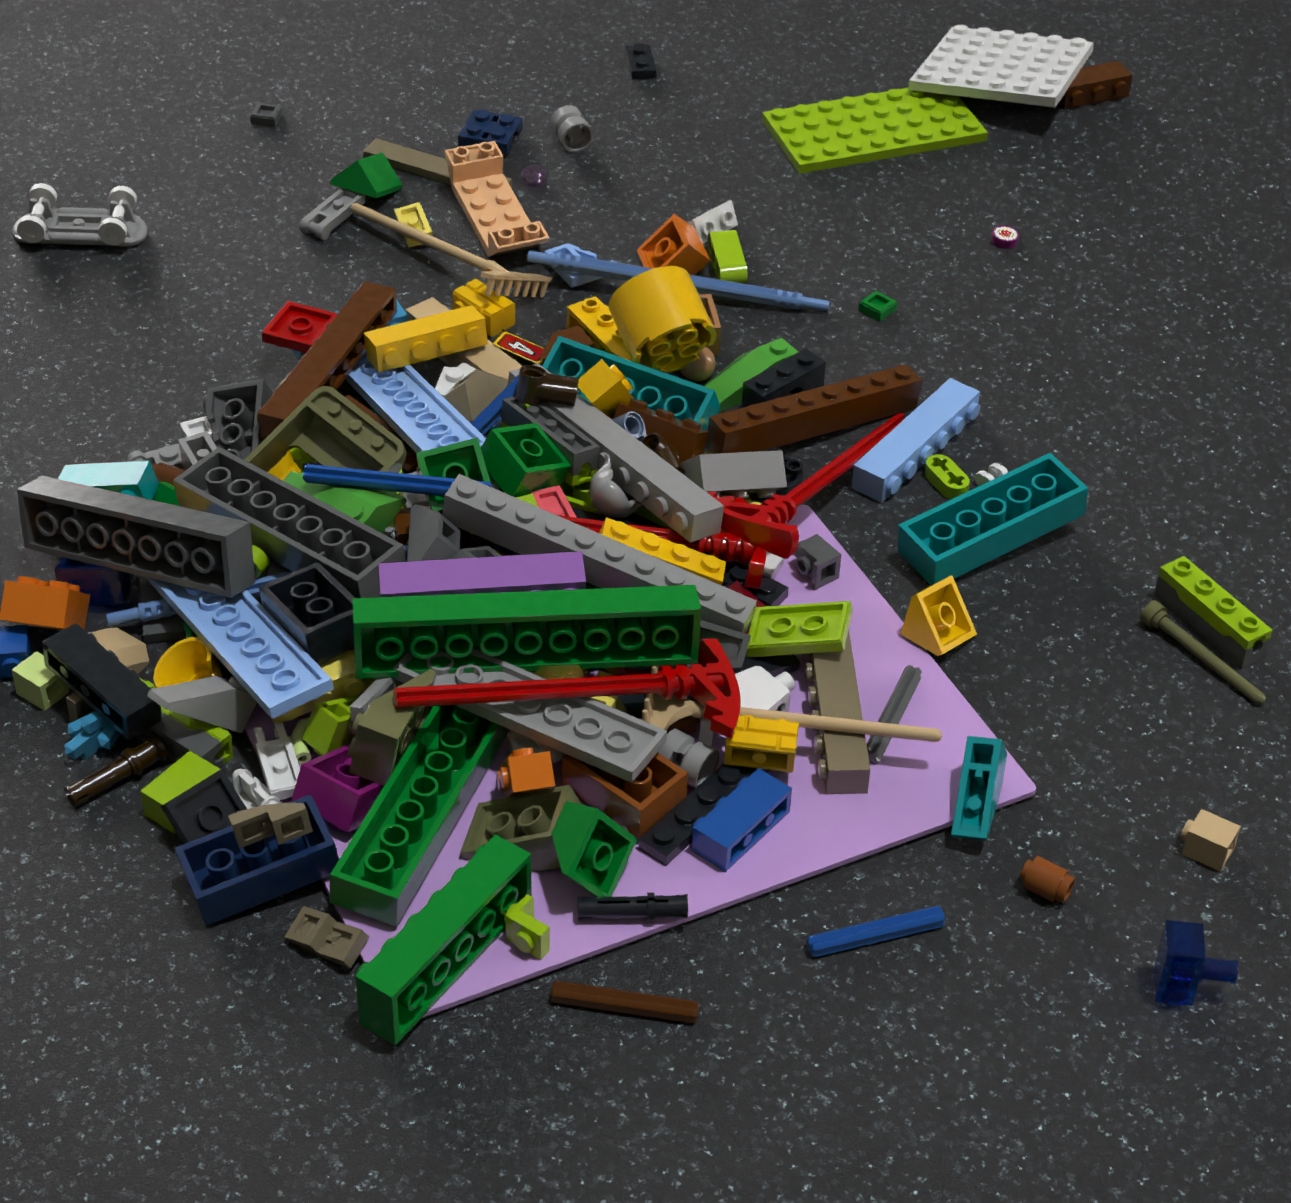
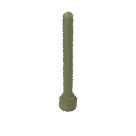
[1140,600,1266,705]

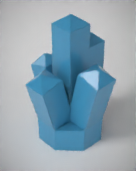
[64,711,121,760]

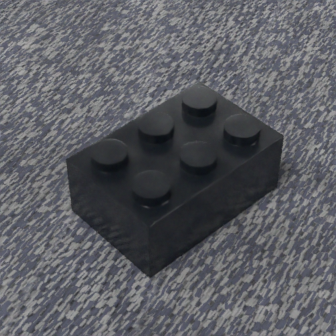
[259,562,355,664]

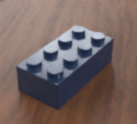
[175,794,339,926]

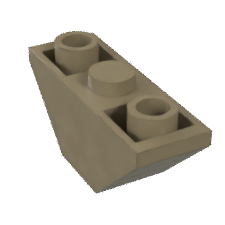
[445,369,508,423]

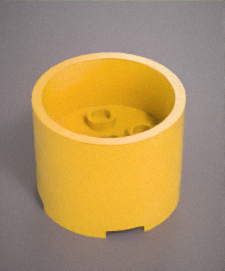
[608,266,716,373]

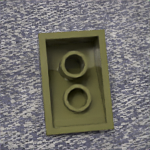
[347,669,437,786]
[460,785,582,871]

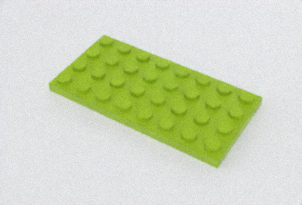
[762,88,988,174]

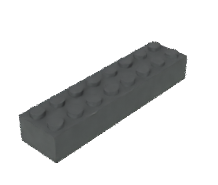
[173,447,406,598]
[17,476,255,598]

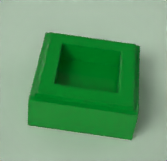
[858,291,898,321]

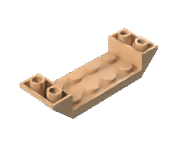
[445,141,549,257]

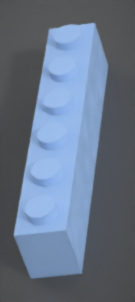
[851,378,980,503]

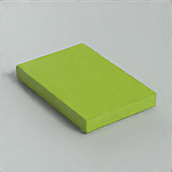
[746,601,853,657]

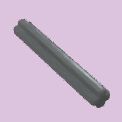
[867,665,922,763]

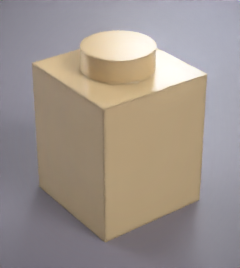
[1180,809,1241,872]

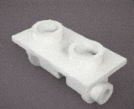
[688,200,738,244]
[232,769,282,809]

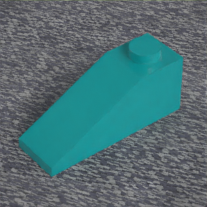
[951,736,1007,841]

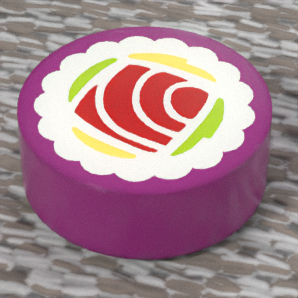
[991,226,1019,249]

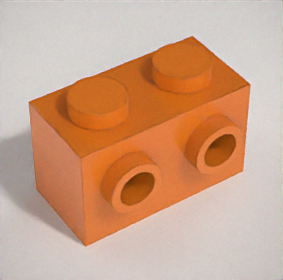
[496,748,555,797]

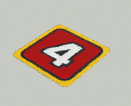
[493,332,544,364]

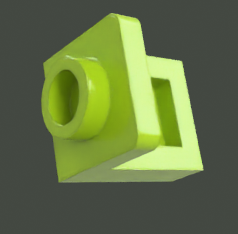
[504,894,550,960]

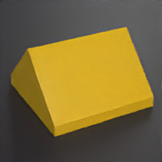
[901,575,977,656]

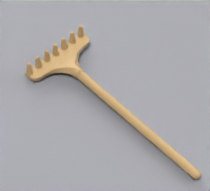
[351,203,552,297]
[642,665,942,742]

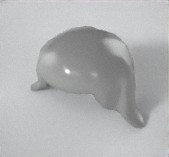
[589,454,646,518]

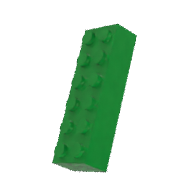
[355,834,532,1045]

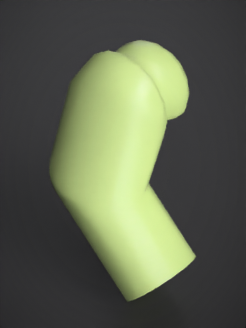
[290,717,311,765]

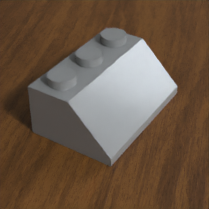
[681,450,787,499]

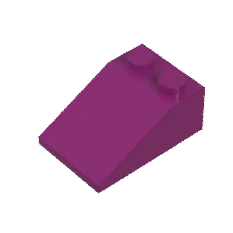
[291,743,384,832]

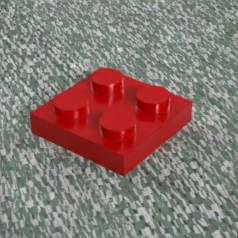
[261,301,338,354]

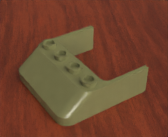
[244,386,407,473]

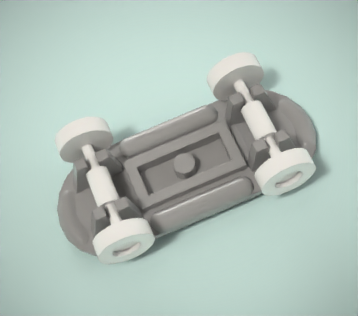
[12,183,148,247]

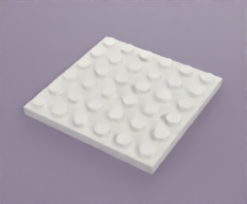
[909,25,1093,107]

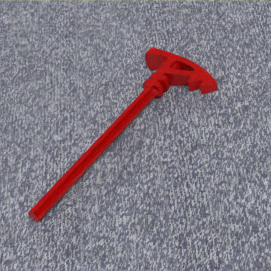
[707,413,904,559]
[557,497,766,589]
[393,638,741,738]

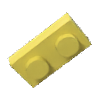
[394,202,433,248]

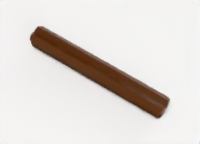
[551,981,699,1023]

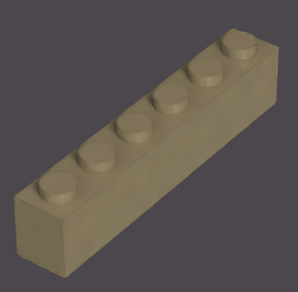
[802,630,870,794]

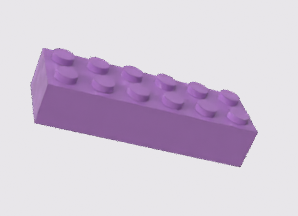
[379,551,586,597]

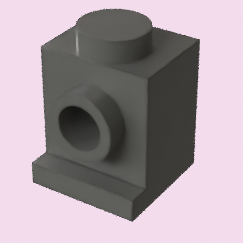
[793,534,842,590]

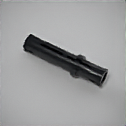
[578,892,688,922]

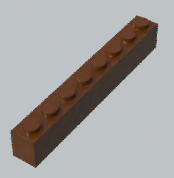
[257,281,397,438]
[706,364,923,454]

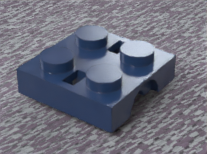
[458,110,523,155]

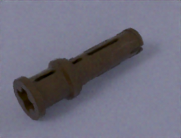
[64,734,168,807]

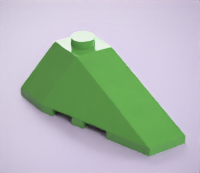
[704,338,798,413]
[283,471,407,533]

